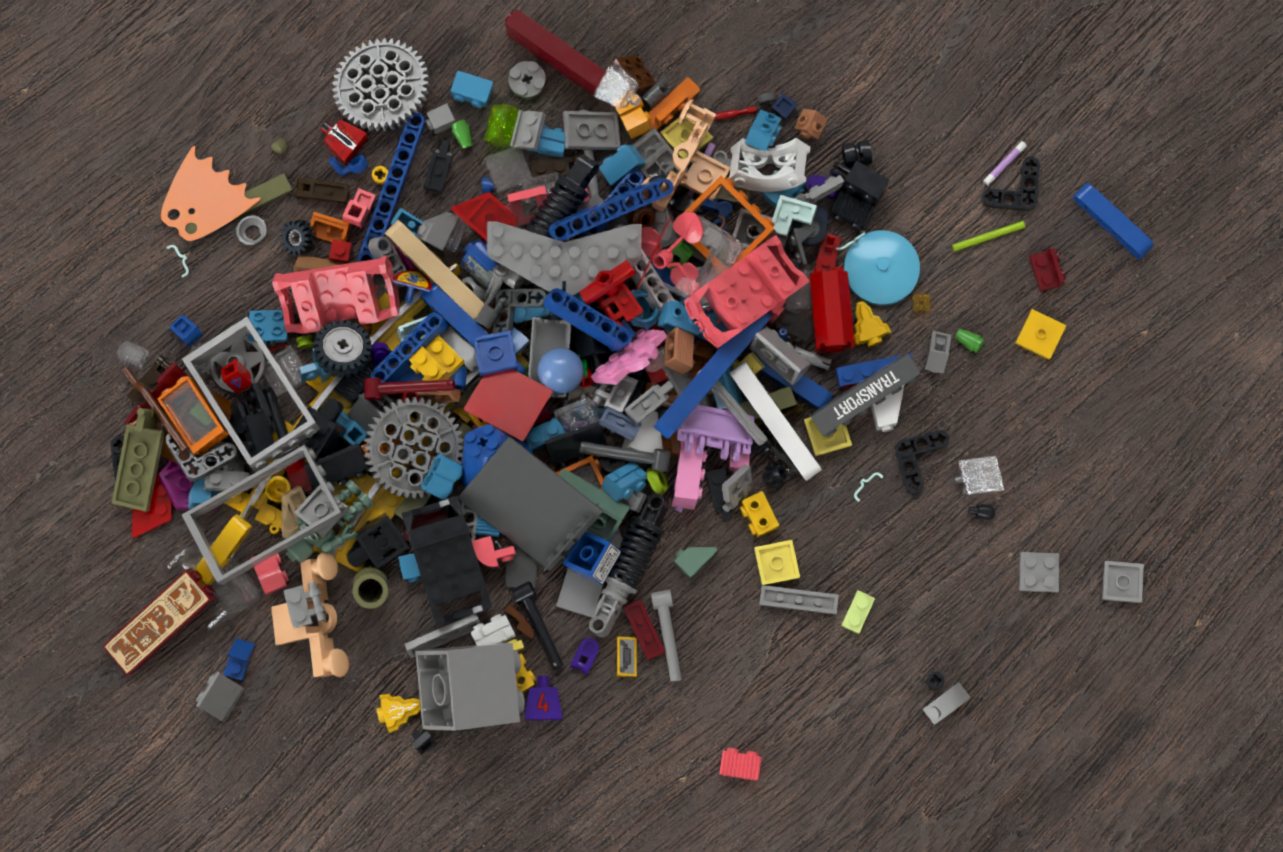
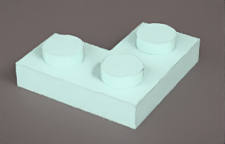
[772,195,817,237]

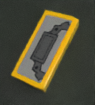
[617,637,637,677]

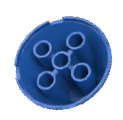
[460,424,533,488]

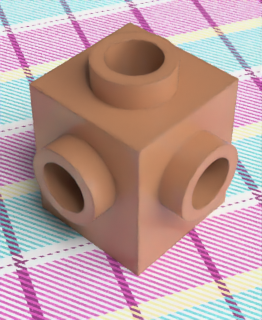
[794,109,827,140]

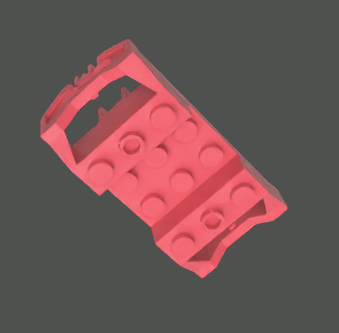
[684,235,810,348]
[272,256,400,334]

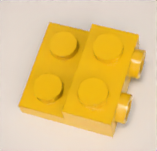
[409,335,465,381]

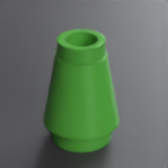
[451,120,473,149]
[955,328,985,353]

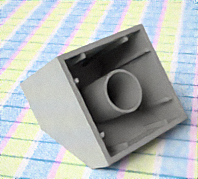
[415,643,525,731]

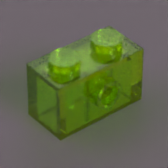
[484,104,519,147]

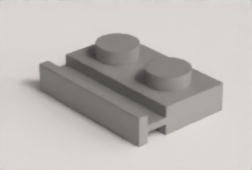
[510,110,546,150]

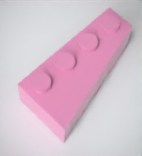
[672,437,707,510]

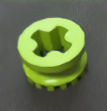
[296,335,314,349]

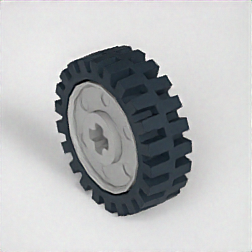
[314,320,372,378]

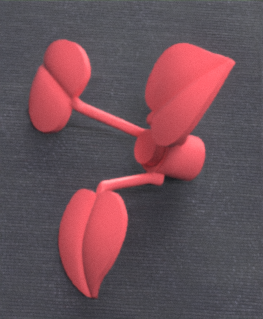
[641,212,704,296]

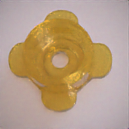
[912,293,931,312]

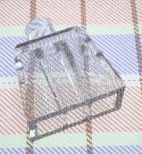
[594,64,641,108]

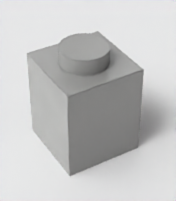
[425,104,455,134]

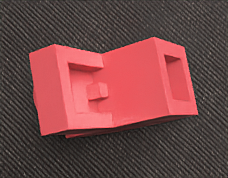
[343,188,376,228]
[472,536,517,569]

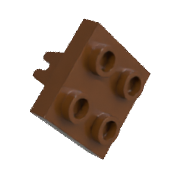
[611,54,656,95]

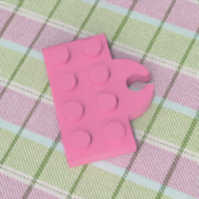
[591,329,667,385]

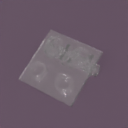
[958,455,1005,496]

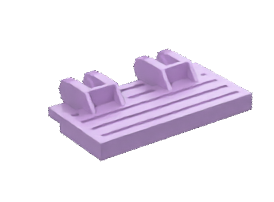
[677,404,754,462]

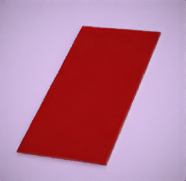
[634,217,671,292]

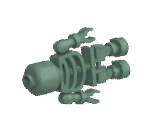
[285,480,374,563]

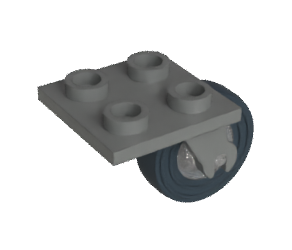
[786,213,827,272]

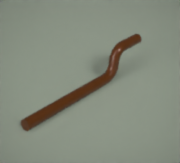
[122,367,189,452]

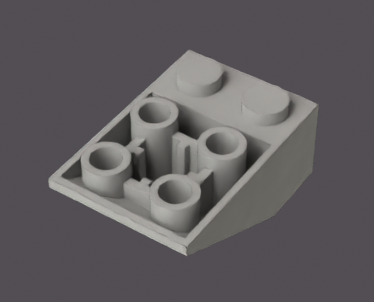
[196,672,245,723]

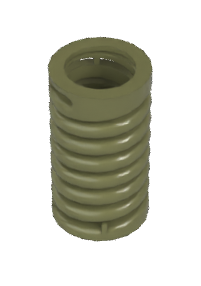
[353,566,388,609]

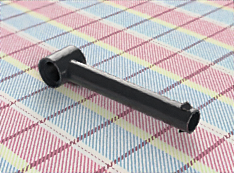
[263,386,301,460]
[511,581,564,670]

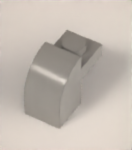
[923,682,971,725]

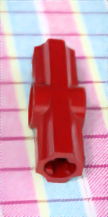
[579,260,636,305]

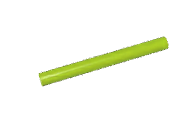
[952,221,1025,252]

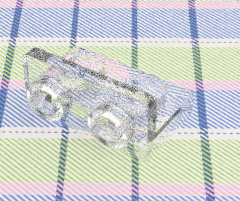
[786,270,810,313]

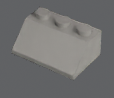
[750,327,810,386]

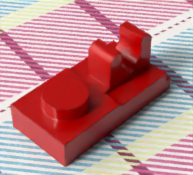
[815,234,841,271]

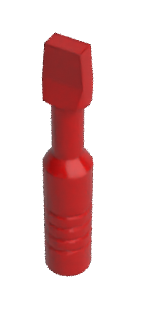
[715,107,757,121]

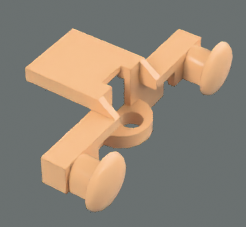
[641,99,730,213]
[271,552,349,677]

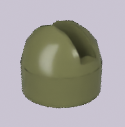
[271,137,287,154]

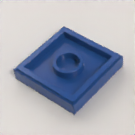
[473,330,518,376]

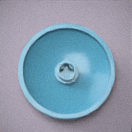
[844,230,920,306]

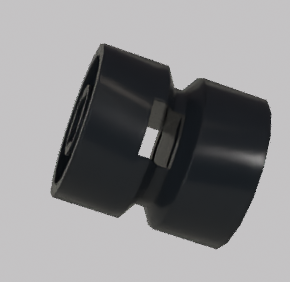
[842,140,872,168]
[600,457,625,475]

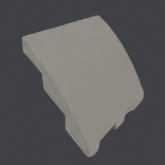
[633,127,689,178]

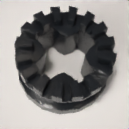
[926,672,945,690]

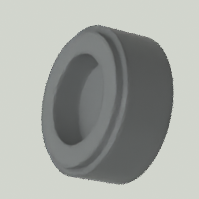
[757,92,777,105]

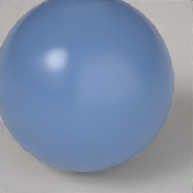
[537,348,584,394]

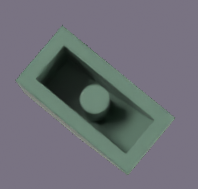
[674,547,718,580]

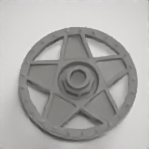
[210,336,266,392]

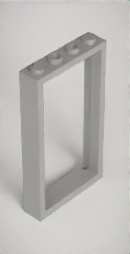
[182,317,320,472]
[182,445,344,585]

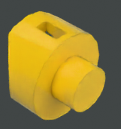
[265,476,292,503]

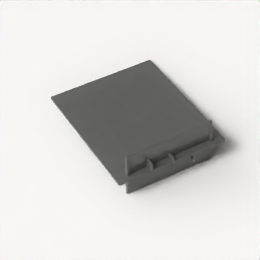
[458,436,603,572]

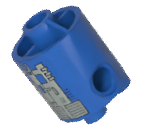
[460,238,505,290]

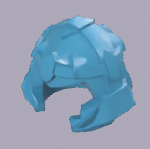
[622,289,660,329]

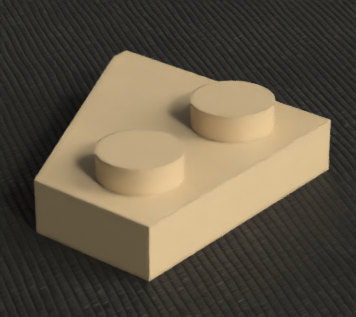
[282,486,307,538]

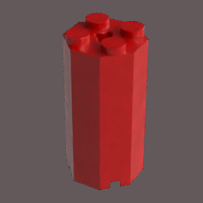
[809,267,855,354]

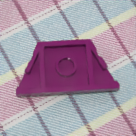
[158,460,220,510]

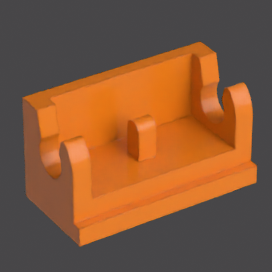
[309,212,352,243]

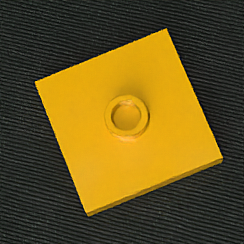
[1015,309,1066,360]

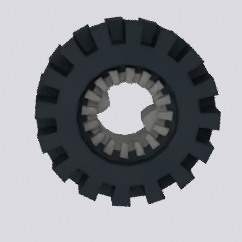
[279,220,316,255]

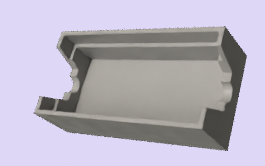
[528,317,571,398]

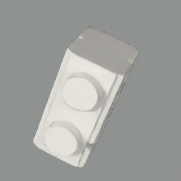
[471,614,516,645]

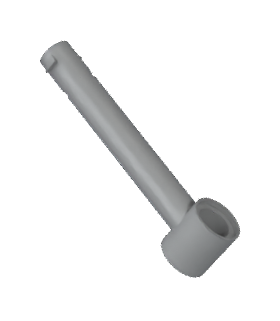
[651,589,682,682]

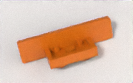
[641,77,700,136]

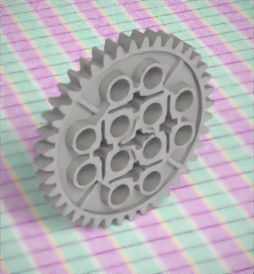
[332,38,430,132]
[363,397,464,499]

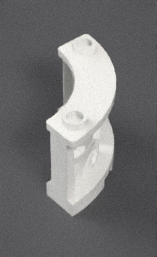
[728,138,810,192]

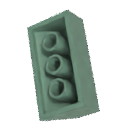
[559,468,630,542]

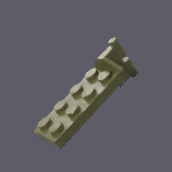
[111,408,165,512]

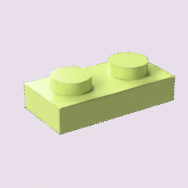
[841,590,875,634]

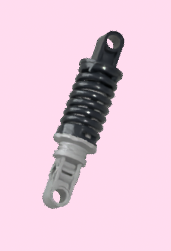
[503,154,600,289]
[589,494,669,637]

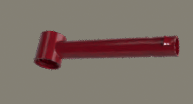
[364,378,455,400]

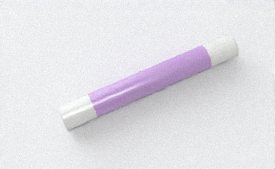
[983,141,1027,186]

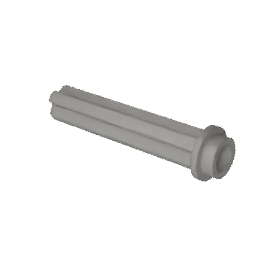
[483,265,508,308]

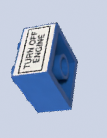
[563,531,621,585]

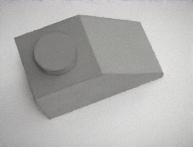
[416,212,459,250]
[925,331,951,374]

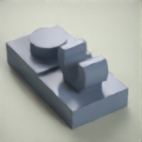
[599,407,642,441]

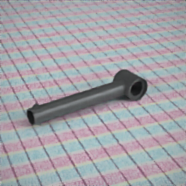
[579,442,672,472]

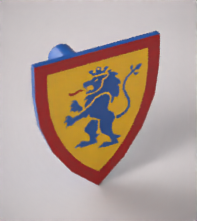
[393,270,432,303]

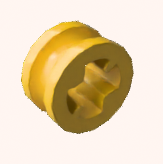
[372,166,388,185]

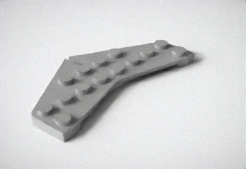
[487,222,642,296]

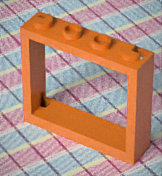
[672,176,776,274]

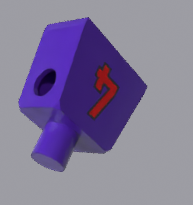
[525,676,562,720]

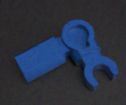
[699,195,732,230]

